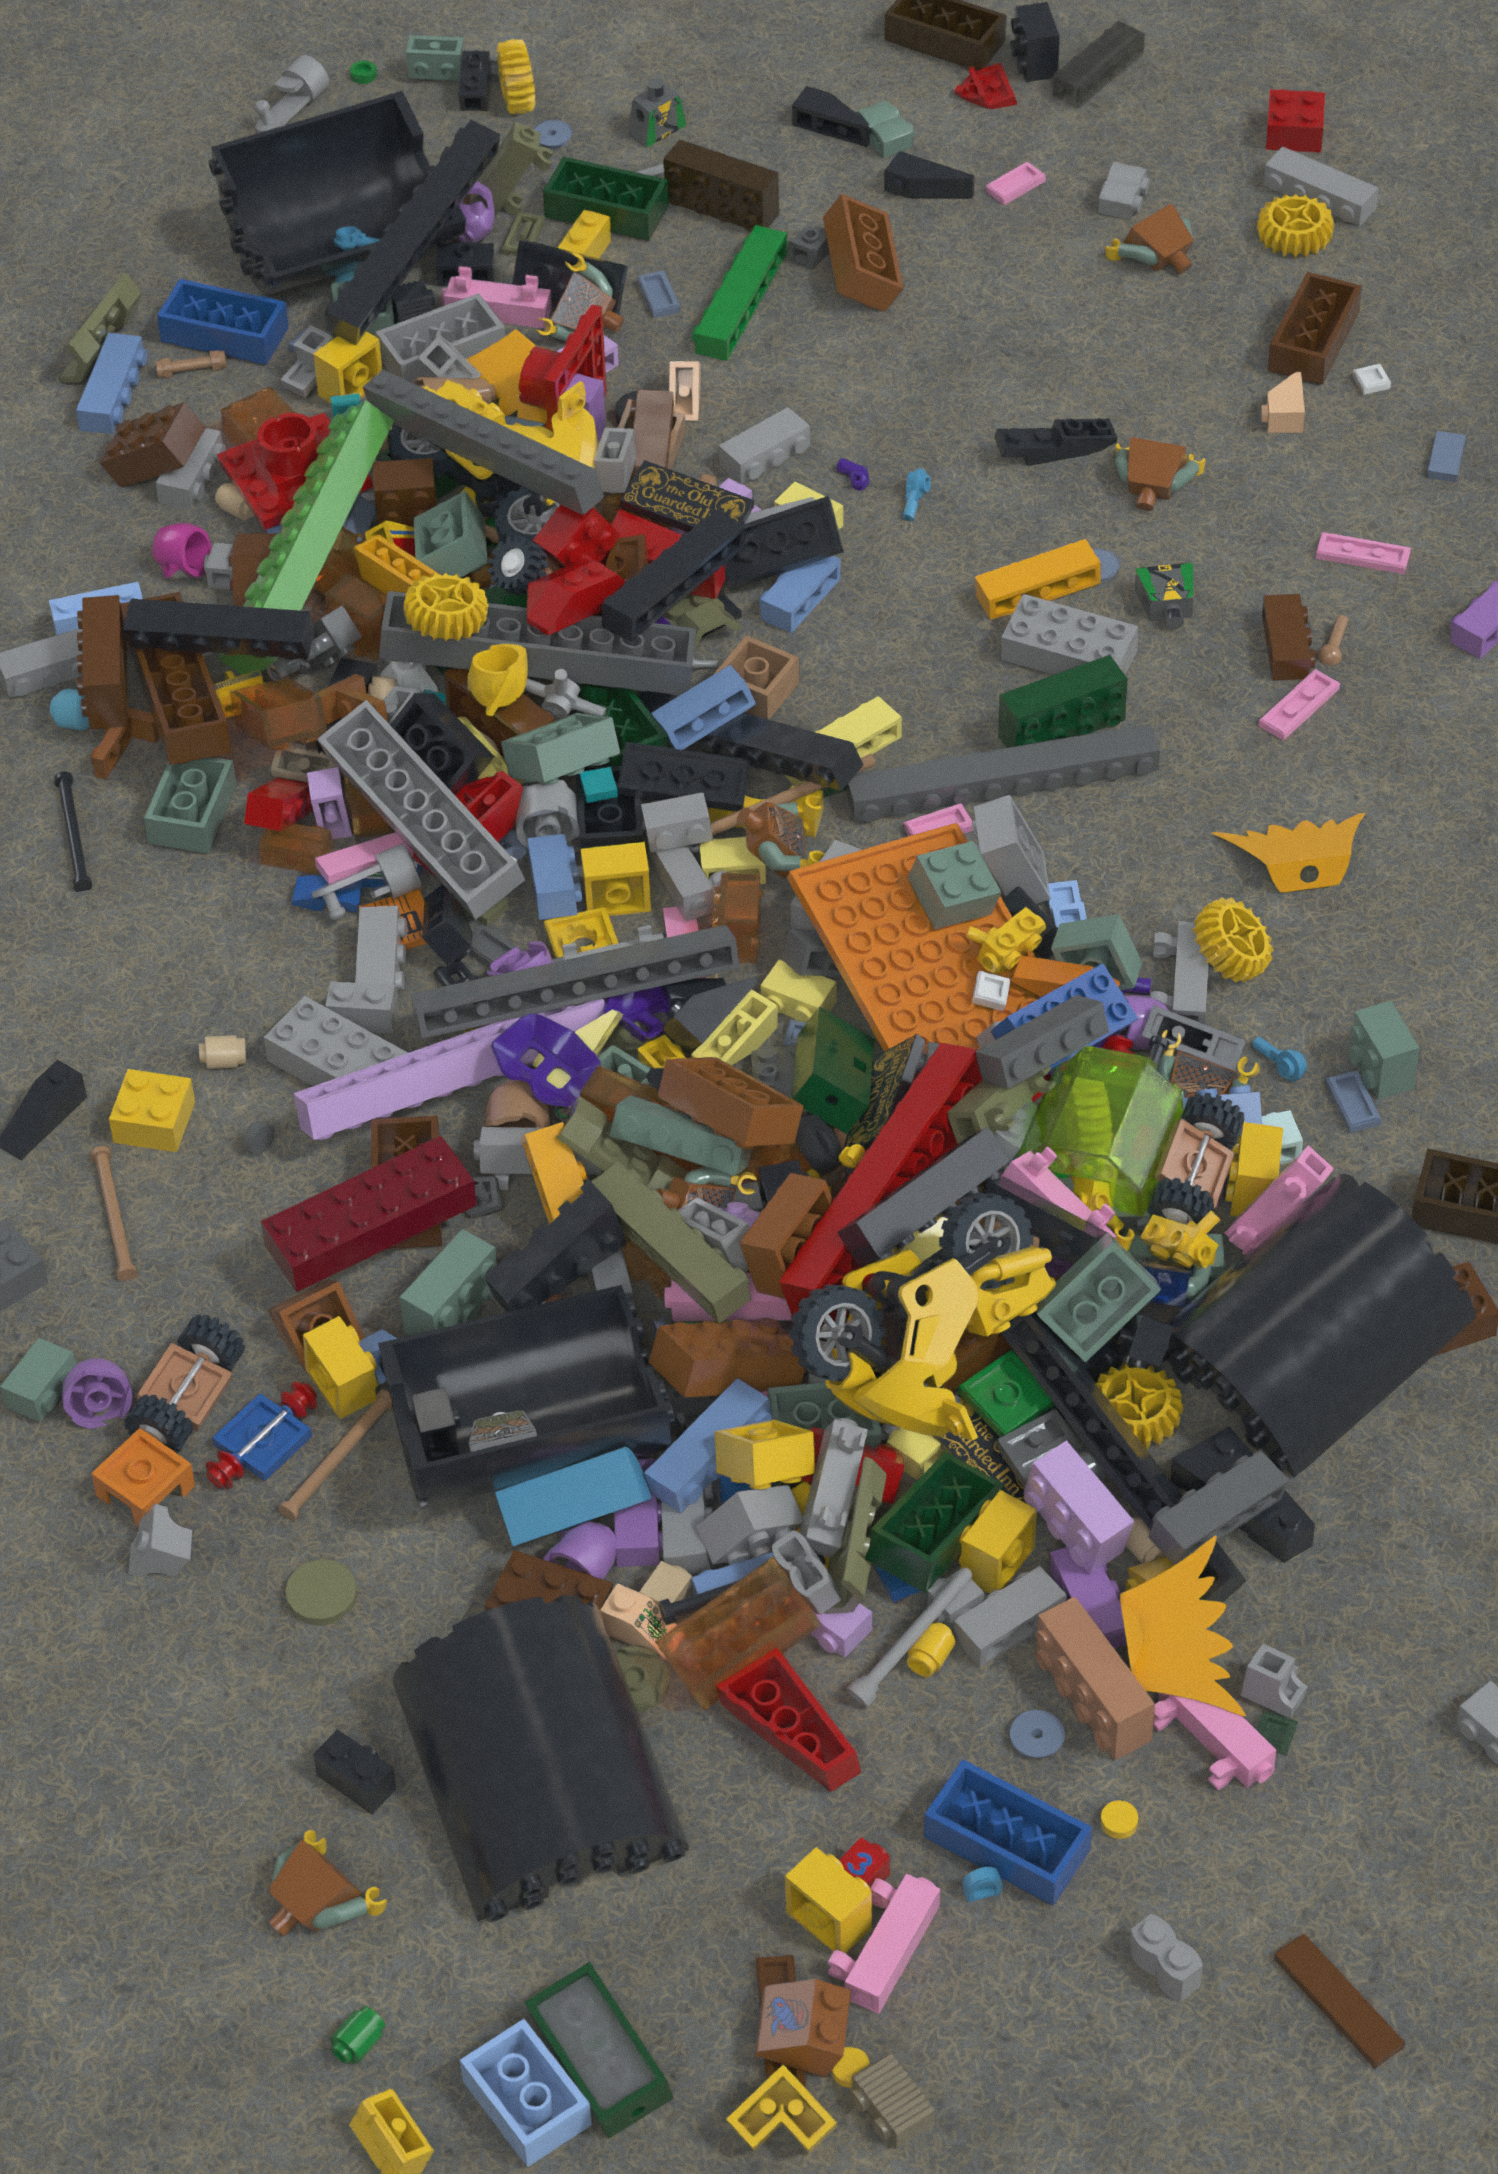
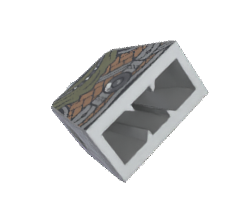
[469,1410,537,1452]

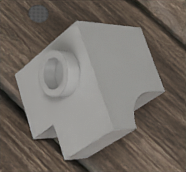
[128,1504,192,1577]
[1241,1644,1308,1718]

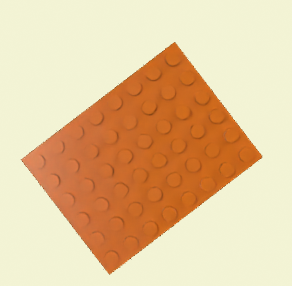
[787,822,1041,1082]

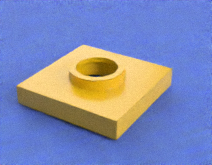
[543,907,618,958]

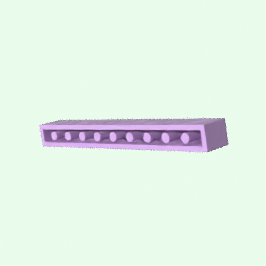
[293,999,605,1140]

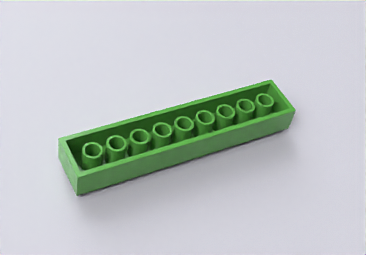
[218,400,394,675]

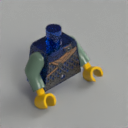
[1114,1227,1217,1307]

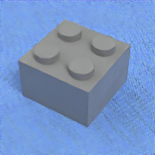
[696,1485,803,1565]

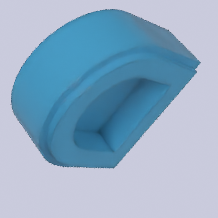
[962,1867,1002,1902]

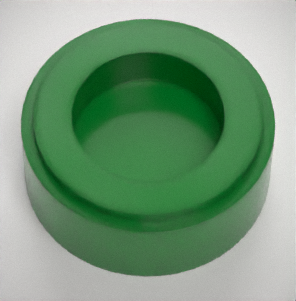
[349,60,377,84]

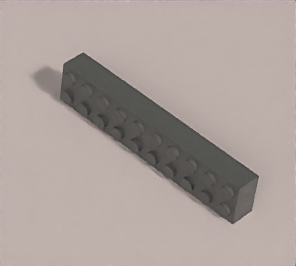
[379,591,696,695]

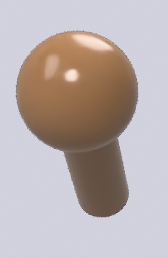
[1317,615,1349,665]

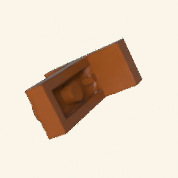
[309,674,388,727]
[90,707,160,780]

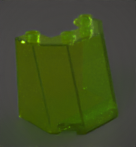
[1016,1045,1183,1216]

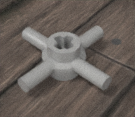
[524,669,606,721]

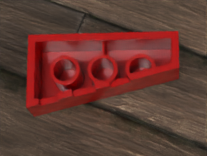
[600,509,725,599]
[716,1647,862,1792]

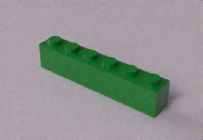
[692,225,788,361]

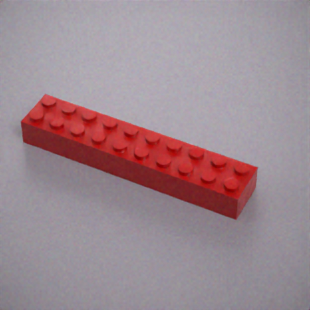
[779,1042,983,1331]

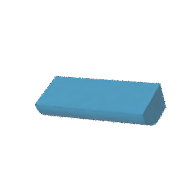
[495,1447,652,1546]

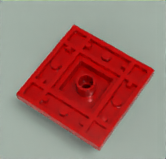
[518,304,607,432]
[217,413,373,530]

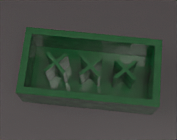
[543,156,669,241]
[998,655,1128,748]
[568,682,668,767]
[865,1452,1005,1593]

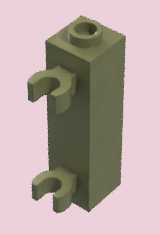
[469,121,553,216]
[947,1066,1056,1143]

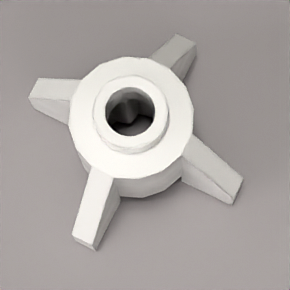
[380,661,438,692]

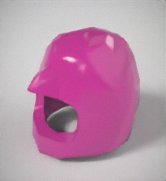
[152,522,212,579]

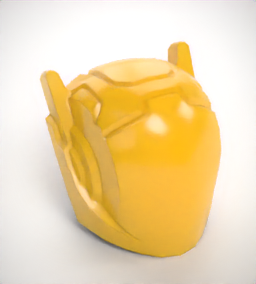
[467,644,528,716]

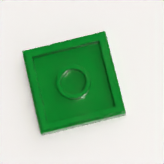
[958,1350,1055,1437]

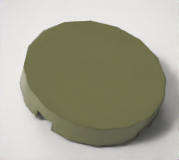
[285,1559,358,1626]
[616,1646,670,1712]

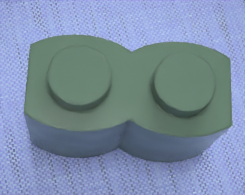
[856,100,914,158]

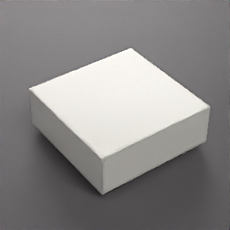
[1352,364,1391,395]
[972,971,1010,1011]

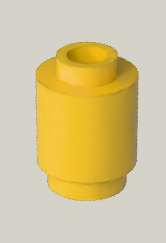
[907,1622,956,1677]

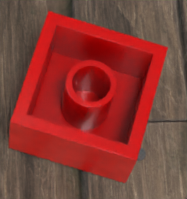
[1266,89,1325,153]
[533,504,621,568]

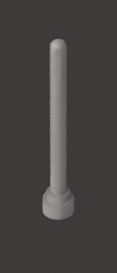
[846,1568,972,1708]

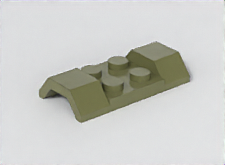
[59,273,141,383]
[663,594,741,651]
[557,1097,688,1190]
[824,1457,886,1614]

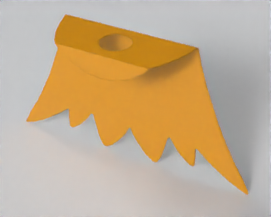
[466,329,547,425]
[1211,813,1365,893]
[1120,1535,1246,1717]

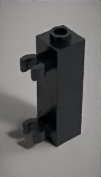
[981,1177,1107,1264]

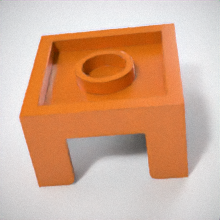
[91,1428,195,1526]

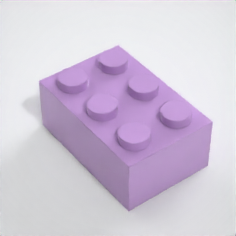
[1023,1440,1134,1574]

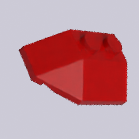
[526,561,626,636]
[412,771,523,876]

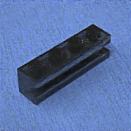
[1052,21,1145,109]

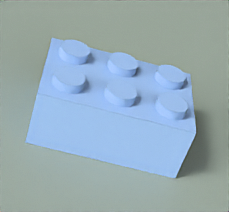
[460,2019,592,2167]

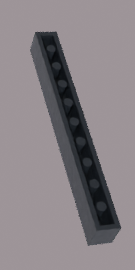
[324,119,500,345]
[1000,1312,1247,1602]

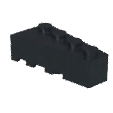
[485,1180,627,1312]
[1170,1427,1315,1563]

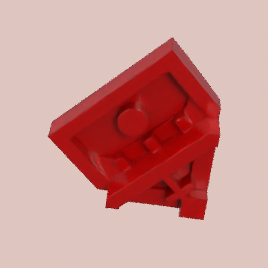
[954,62,1017,110]

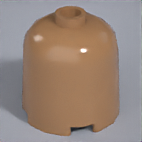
[484,1080,550,1128]

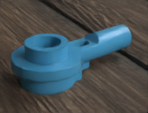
[334,227,381,251]
[902,468,931,521]
[1252,1037,1307,1082]

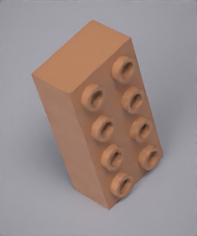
[1034,1597,1155,1760]

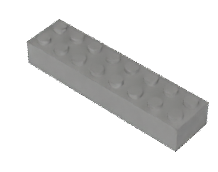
[318,700,525,920]

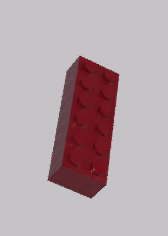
[261,1136,477,1293]

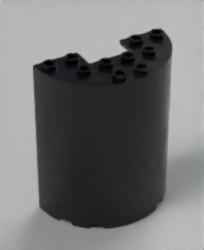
[208,91,466,296]
[1162,1174,1476,1477]
[378,1285,675,1510]
[393,1595,689,1922]

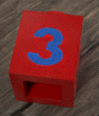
[839,1837,890,1888]

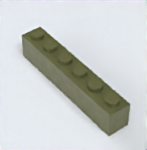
[591,1161,751,1324]

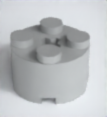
[516,780,579,848]

